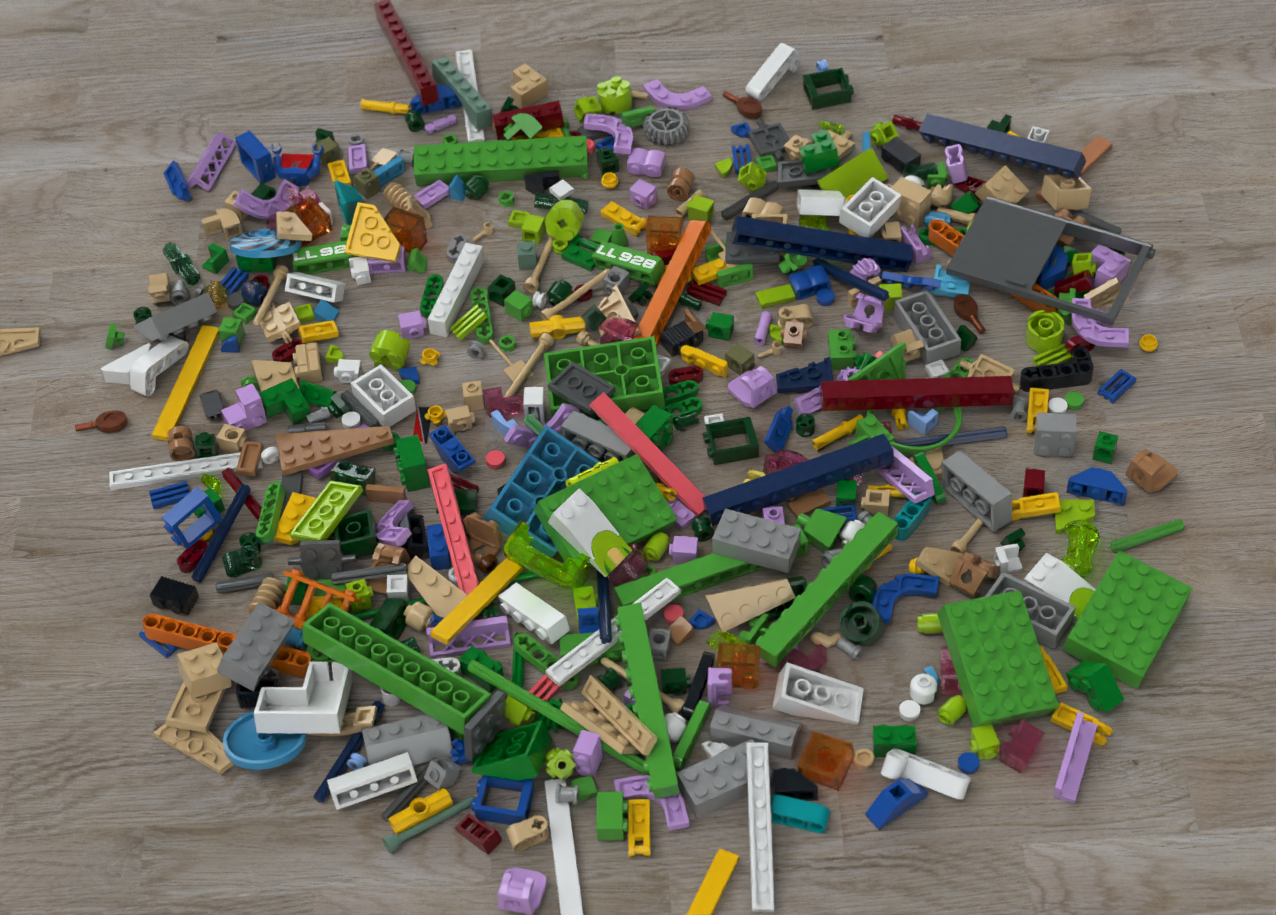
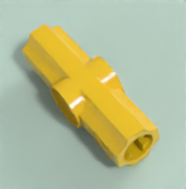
[529,315,585,339]
[388,788,453,835]

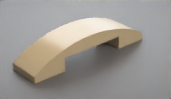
[308,705,377,736]

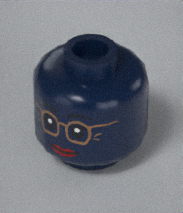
[241,280,268,306]

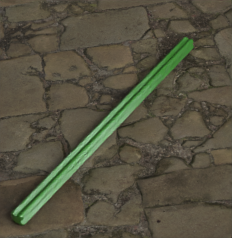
[468,660,650,776]

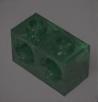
[330,460,375,496]

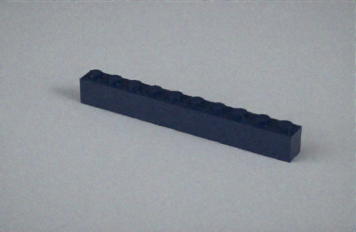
[919,114,1086,179]
[732,216,912,272]
[702,434,894,527]

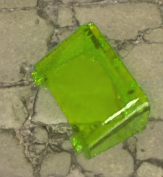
[504,521,590,590]

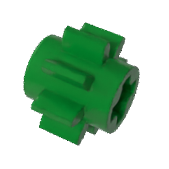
[854,352,876,370]

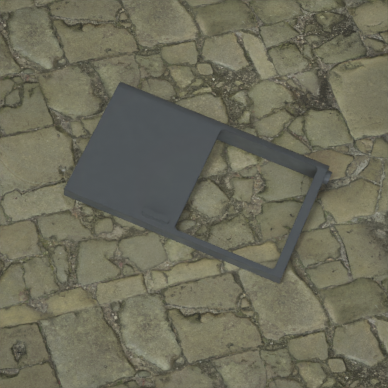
[946,196,1155,325]

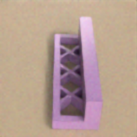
[187,131,236,192]
[874,445,935,504]
[426,615,511,659]
[1054,712,1098,804]

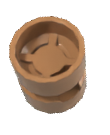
[667,168,695,201]
[167,426,194,461]

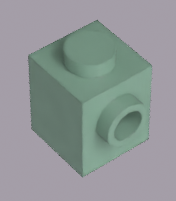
[517,241,537,270]

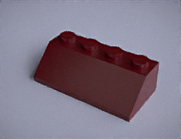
[492,101,565,141]

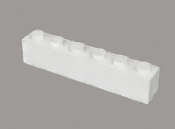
[428,243,484,337]

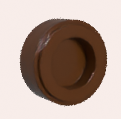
[478,554,498,574]

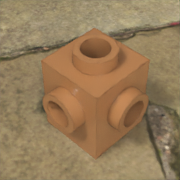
[781,319,808,349]

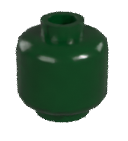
[463,174,489,200]
[547,280,573,306]
[849,575,877,603]

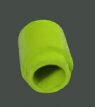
[643,532,670,561]
[917,613,943,634]
[937,695,967,725]

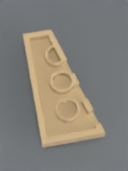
[0,327,41,356]
[407,556,467,618]
[705,578,796,633]
[153,723,235,774]

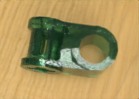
[222,545,262,578]

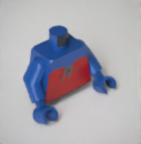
[271,143,324,186]

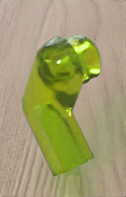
[819,119,844,135]
[201,474,221,496]

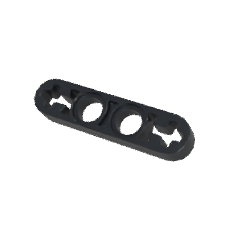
[682,651,715,721]

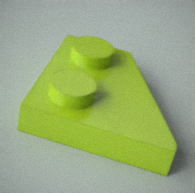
[1054,499,1095,534]

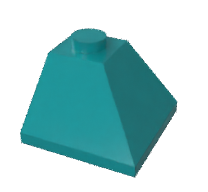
[334,181,364,225]

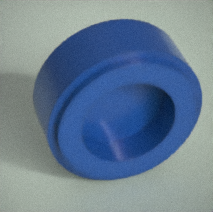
[816,288,835,306]
[958,752,979,774]

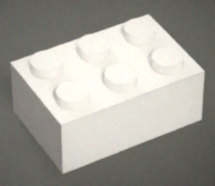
[839,177,901,238]
[351,364,416,427]

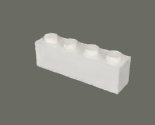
[498,583,570,644]
[327,752,418,810]

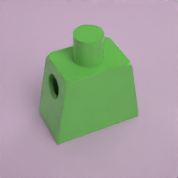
[796,508,847,553]

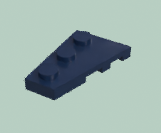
[776,357,833,393]

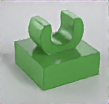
[406,248,428,274]
[105,323,125,350]

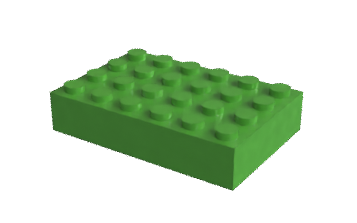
[544,336,665,418]
[534,454,677,576]
[1063,550,1193,689]
[937,590,1059,728]

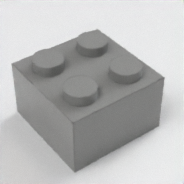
[1034,413,1077,457]

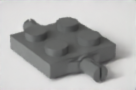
[748,118,790,162]
[288,540,356,580]

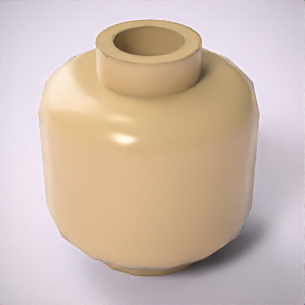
[403,602,433,632]

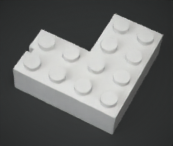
[254,662,353,734]

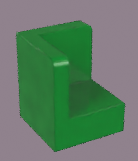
[951,190,981,214]
[202,243,229,275]
[836,480,857,506]

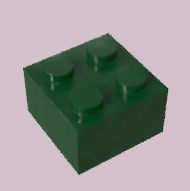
[334,509,379,558]

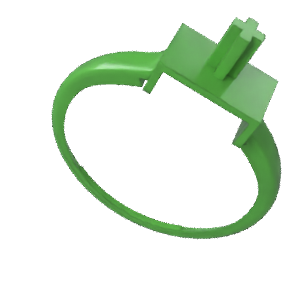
[848,407,962,455]

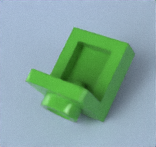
[927,162,949,190]

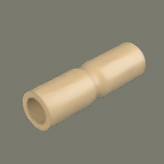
[675,190,705,218]

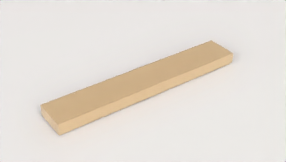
[581,675,658,756]

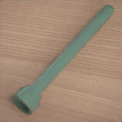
[382,796,476,853]

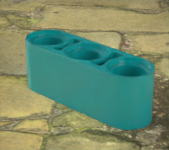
[894,492,932,541]
[770,795,831,833]

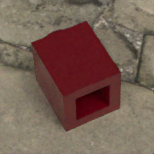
[1023,468,1045,497]

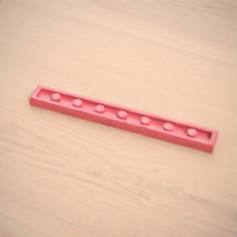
[589,392,705,517]
[428,463,479,595]

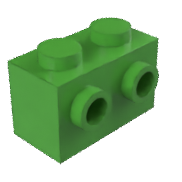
[828,329,857,370]
[597,791,628,840]

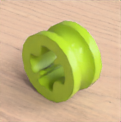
[552,239,568,255]

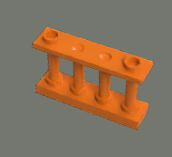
[272,569,362,630]

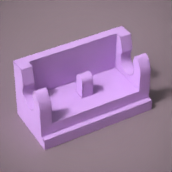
[900,224,932,264]
[708,668,732,708]

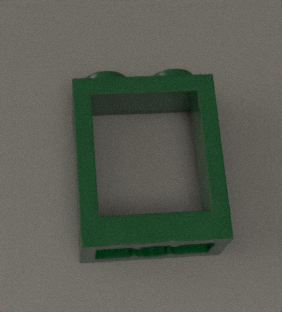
[803,68,854,110]
[703,416,759,465]

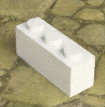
[285,272,345,303]

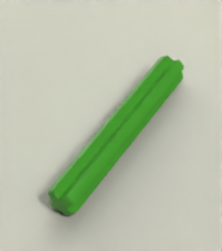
[1110,519,1184,552]

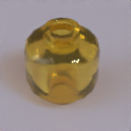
[203,281,227,307]

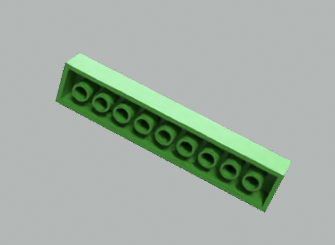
[414,136,589,186]
[303,602,491,735]

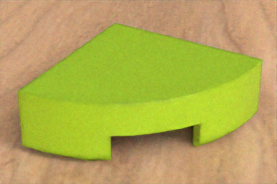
[715,157,732,178]
[770,324,784,345]
[325,344,344,364]

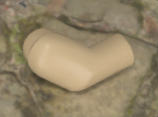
[810,632,841,649]

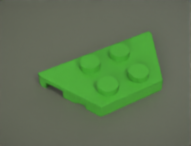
[848,342,906,381]

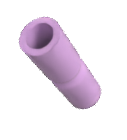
[754,311,772,346]

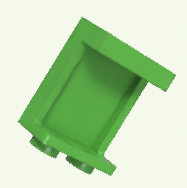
[705,241,753,288]

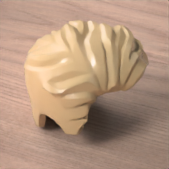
[930,184,953,208]

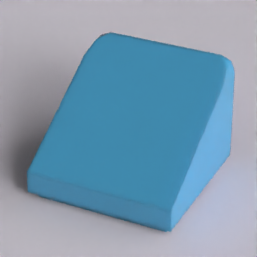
[449,175,466,201]
[314,300,339,322]

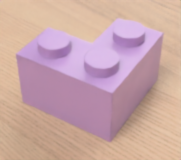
[1091,244,1131,288]
[221,383,267,431]

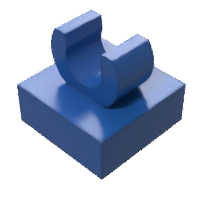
[450,739,470,766]

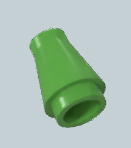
[611,223,628,247]

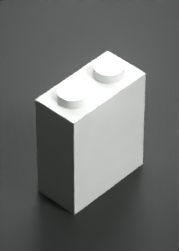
[797,189,847,216]

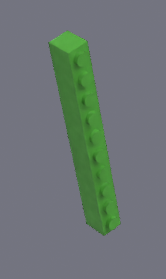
[755,511,898,668]
[615,524,809,607]
[615,603,680,799]

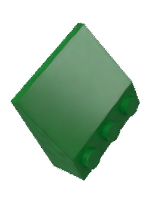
[471,720,553,781]

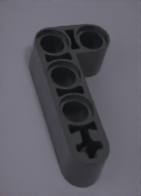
[1019,346,1094,392]

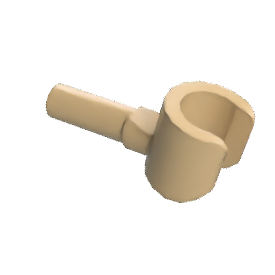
[472,222,494,242]
[757,341,783,359]

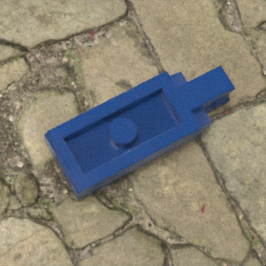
[163,161,191,202]
[763,405,793,454]

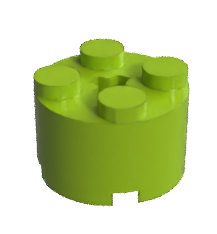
[597,76,633,114]
[545,200,584,240]
[1025,310,1064,354]
[369,330,411,371]

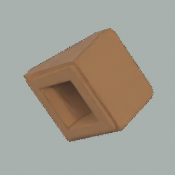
[685,309,706,334]
[667,615,694,646]

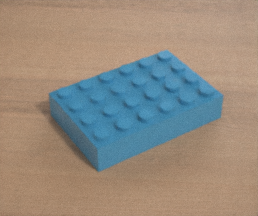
[483,425,600,562]

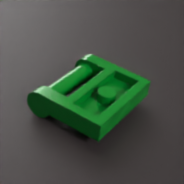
[561,234,599,272]

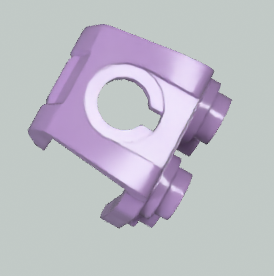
[843,293,885,333]
[728,366,777,408]
[498,868,547,915]

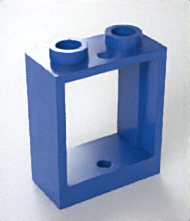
[235,130,276,184]
[161,487,222,549]
[472,775,535,825]

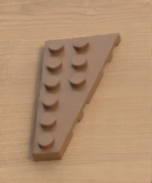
[275,426,395,476]

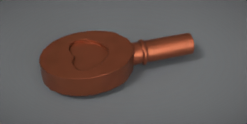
[722,91,762,118]
[954,294,985,334]
[75,410,128,433]

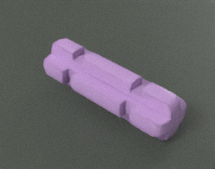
[424,114,457,134]

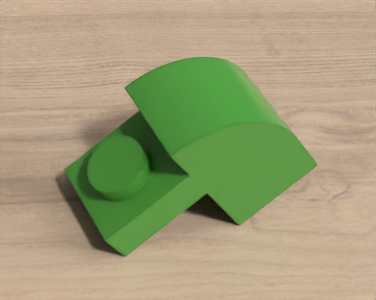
[503,113,542,140]

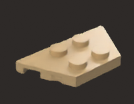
[598,285,642,342]
[251,360,299,391]

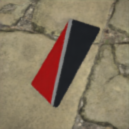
[413,407,430,444]

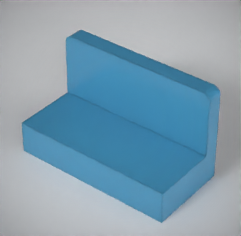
[372,156,405,188]

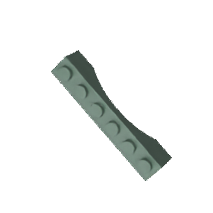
[432,57,492,130]

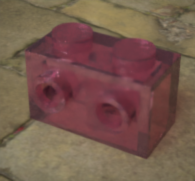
[998,719,1044,773]

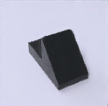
[524,171,560,199]

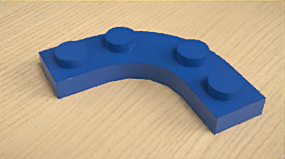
[880,271,942,291]
[872,574,939,624]

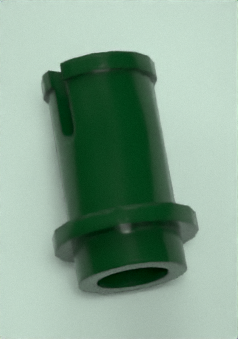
[678,292,703,311]
[673,412,699,431]

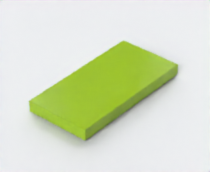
[817,147,888,199]
[289,481,363,541]

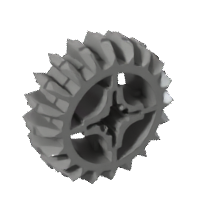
[643,106,690,147]

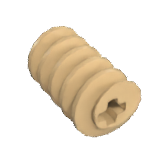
[383,182,420,217]
[248,577,286,614]

